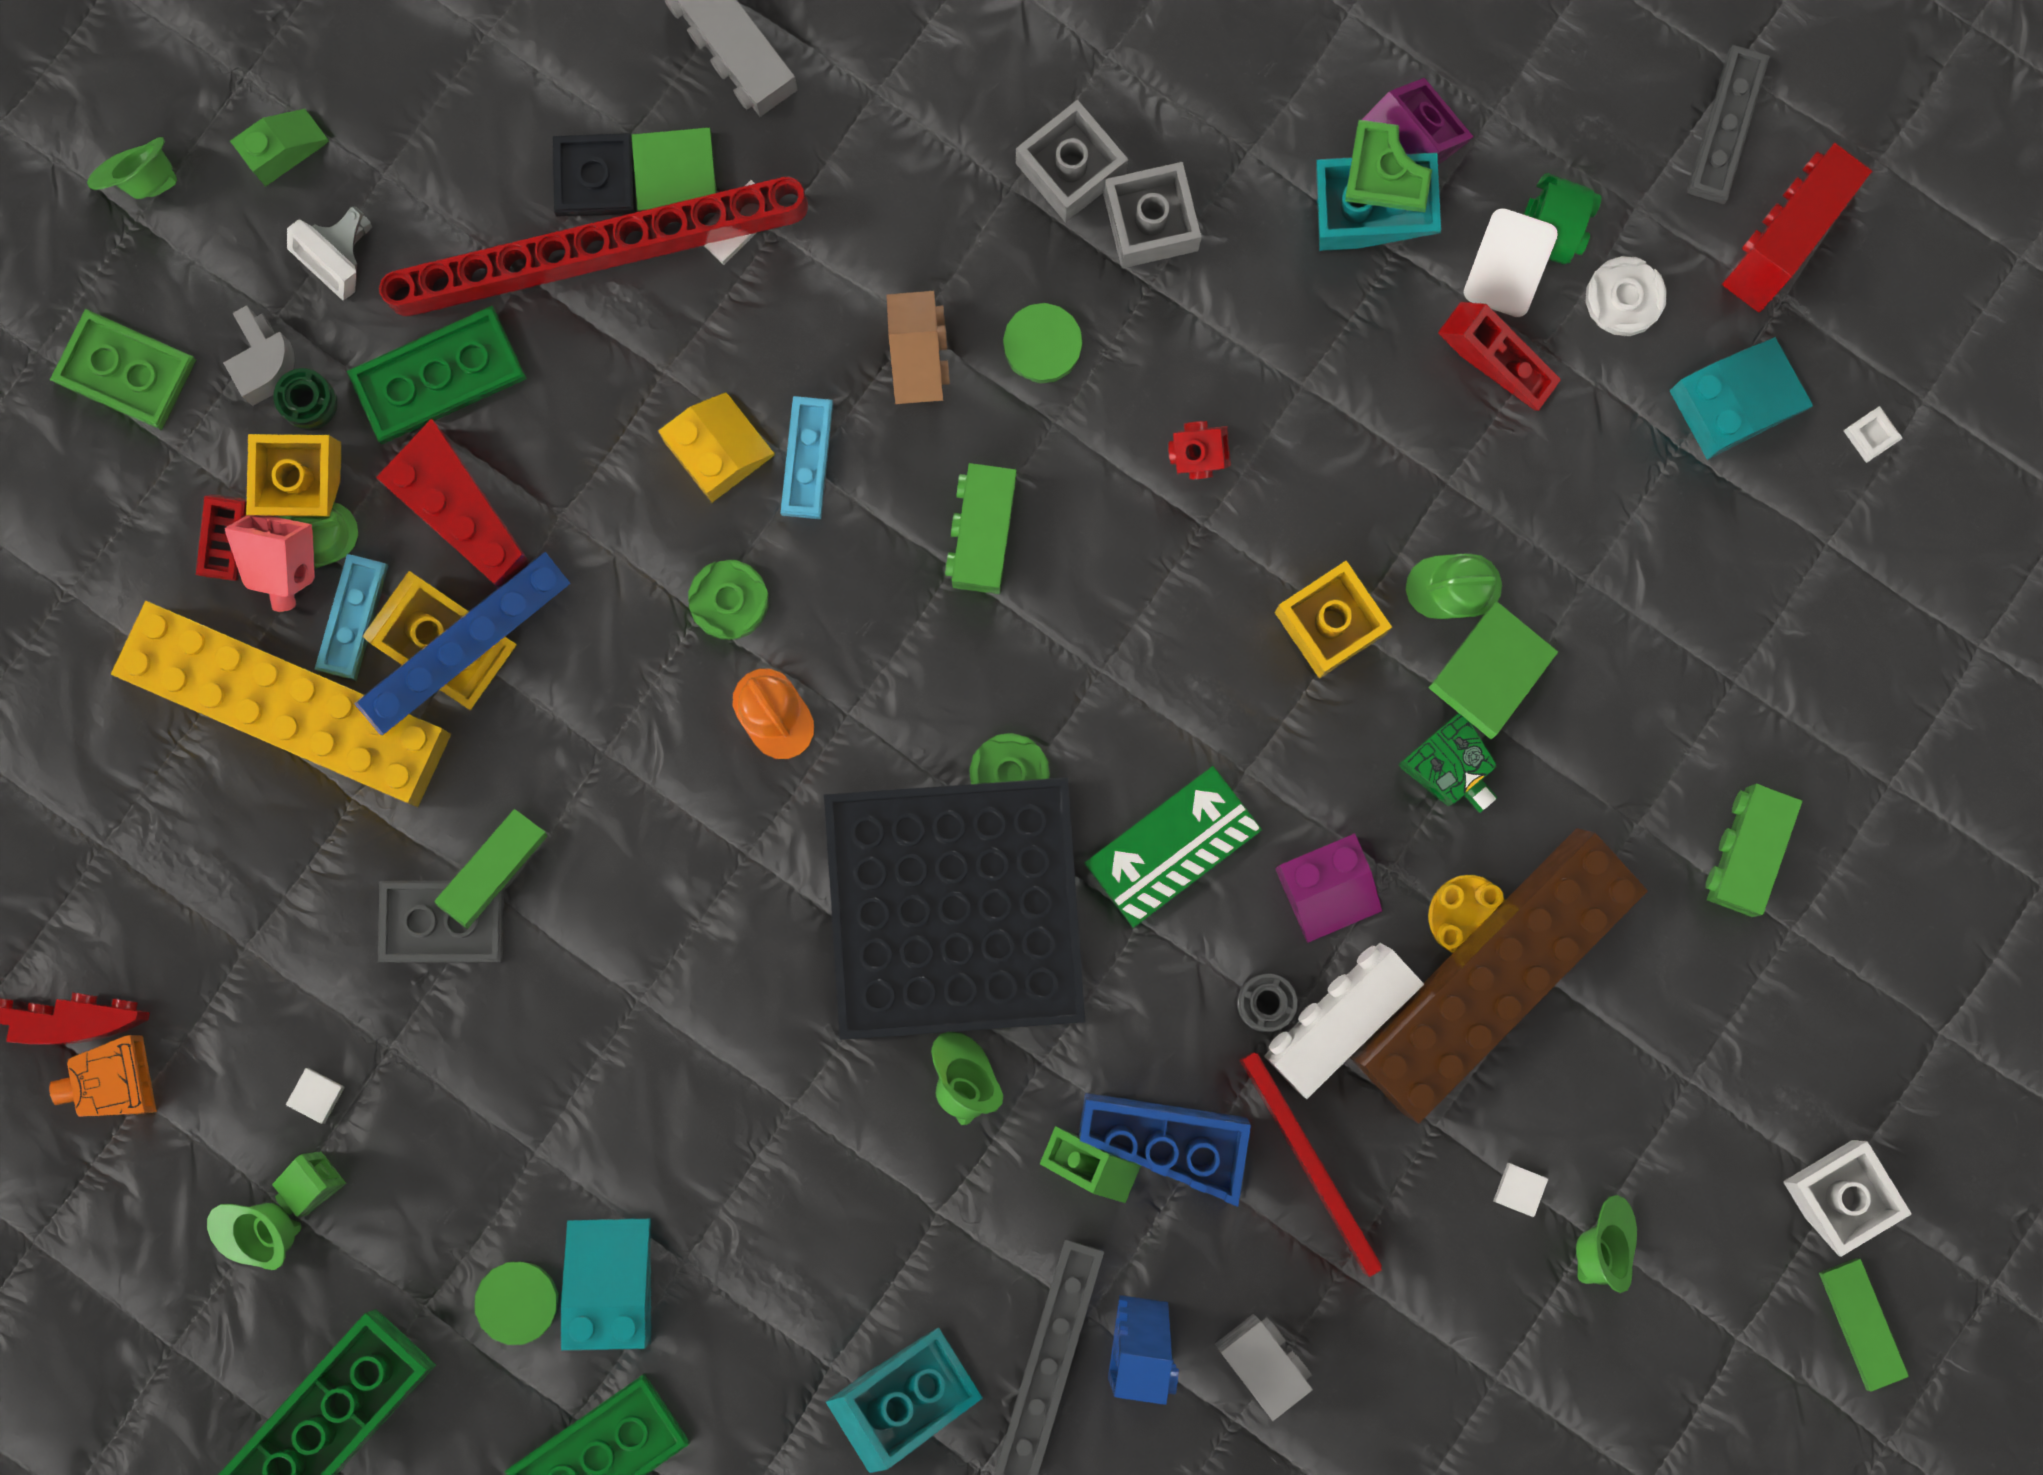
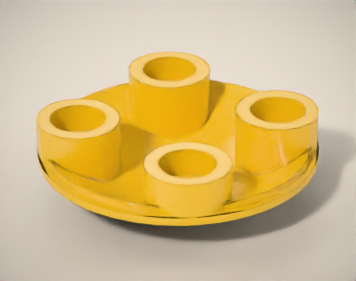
[1428,875,1505,953]

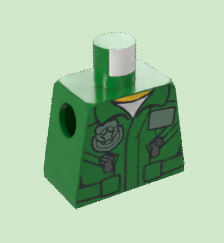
[1398,713,1498,813]

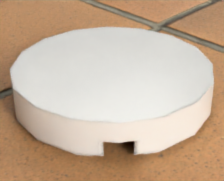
[1586,256,1667,336]

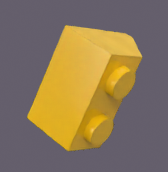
[658,392,775,503]
[246,434,341,517]

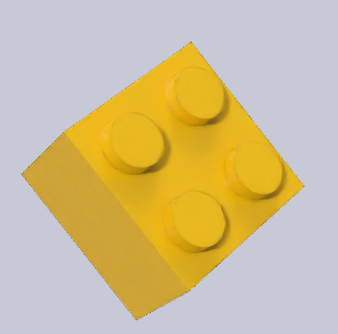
[1274,561,1392,679]

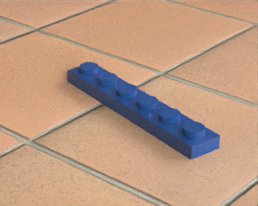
[354,552,571,735]

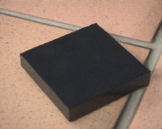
[553,133,635,217]

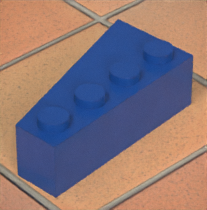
[1079,1093,1251,1207]
[1108,1295,1179,1405]

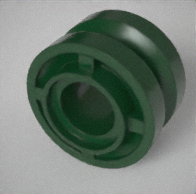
[273,368,337,430]

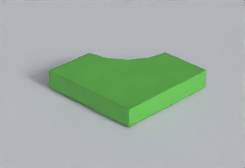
[1345,120,1432,213]

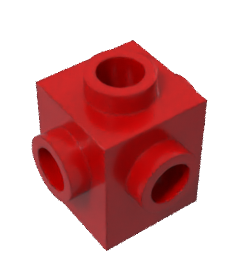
[1168,421,1231,479]

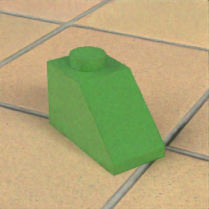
[230,109,330,187]
[1040,1126,1141,1203]
[272,1151,347,1217]

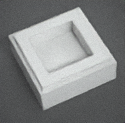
[1844,406,1903,463]
[286,1068,345,1124]
[1493,1163,1548,1217]

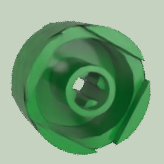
[1523,173,1602,265]

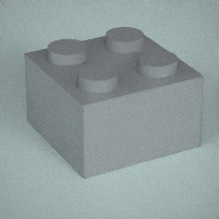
[1016,99,1128,223]
[1103,162,1201,268]
[1215,1314,1313,1421]

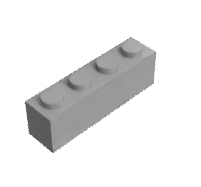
[664,0,798,117]

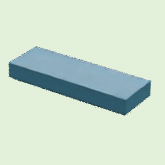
[780,396,833,519]
[315,554,389,681]

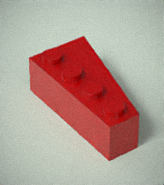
[1722,142,1872,313]
[376,418,530,588]

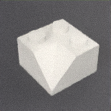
[1783,1140,1911,1257]

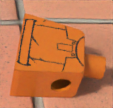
[49,1035,157,1117]

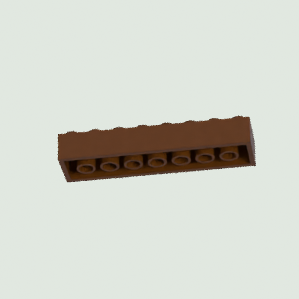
[1350,828,1648,1124]

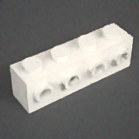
[1264,943,1424,1099]

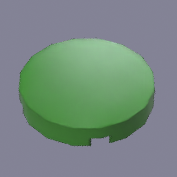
[1003,303,1082,384]
[688,560,768,640]
[969,733,1050,784]
[475,1261,558,1345]

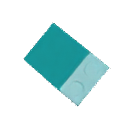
[1316,153,1441,251]
[1670,337,1813,460]
[561,1218,651,1351]
[826,1328,982,1473]

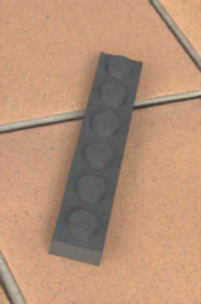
[994,1239,1104,1475]

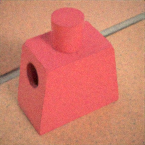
[225,515,315,612]

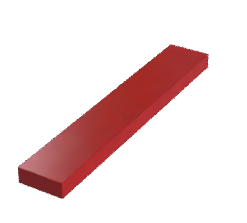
[1239,1052,1382,1277]

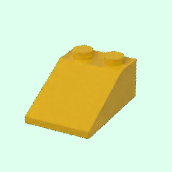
[362,571,517,710]

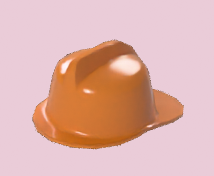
[733,669,814,759]

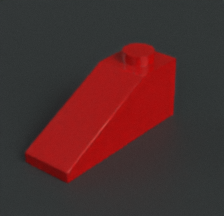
[1438,302,1561,411]

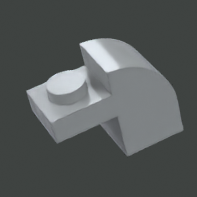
[223,305,295,406]

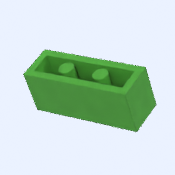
[945,463,1017,594]
[1705,783,1802,917]

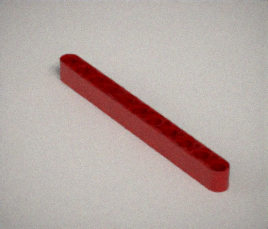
[379,177,808,316]

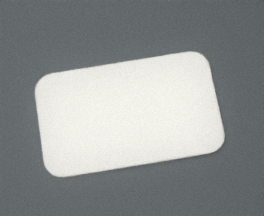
[1464,209,1557,317]

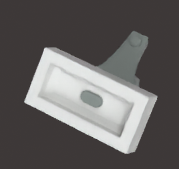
[287,206,372,301]

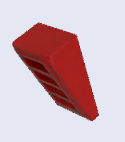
[196,494,247,581]

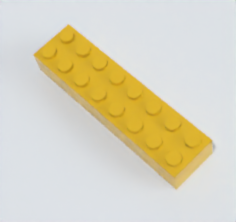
[111,600,451,808]

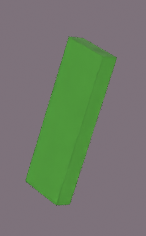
[434,809,547,929]
[1819,1258,1909,1392]

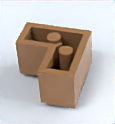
[887,291,950,404]

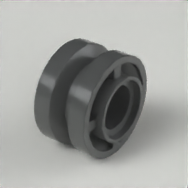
[1237,974,1297,1032]

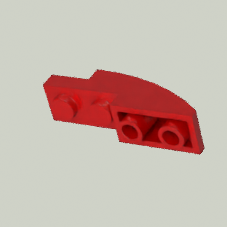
[0,992,150,1045]

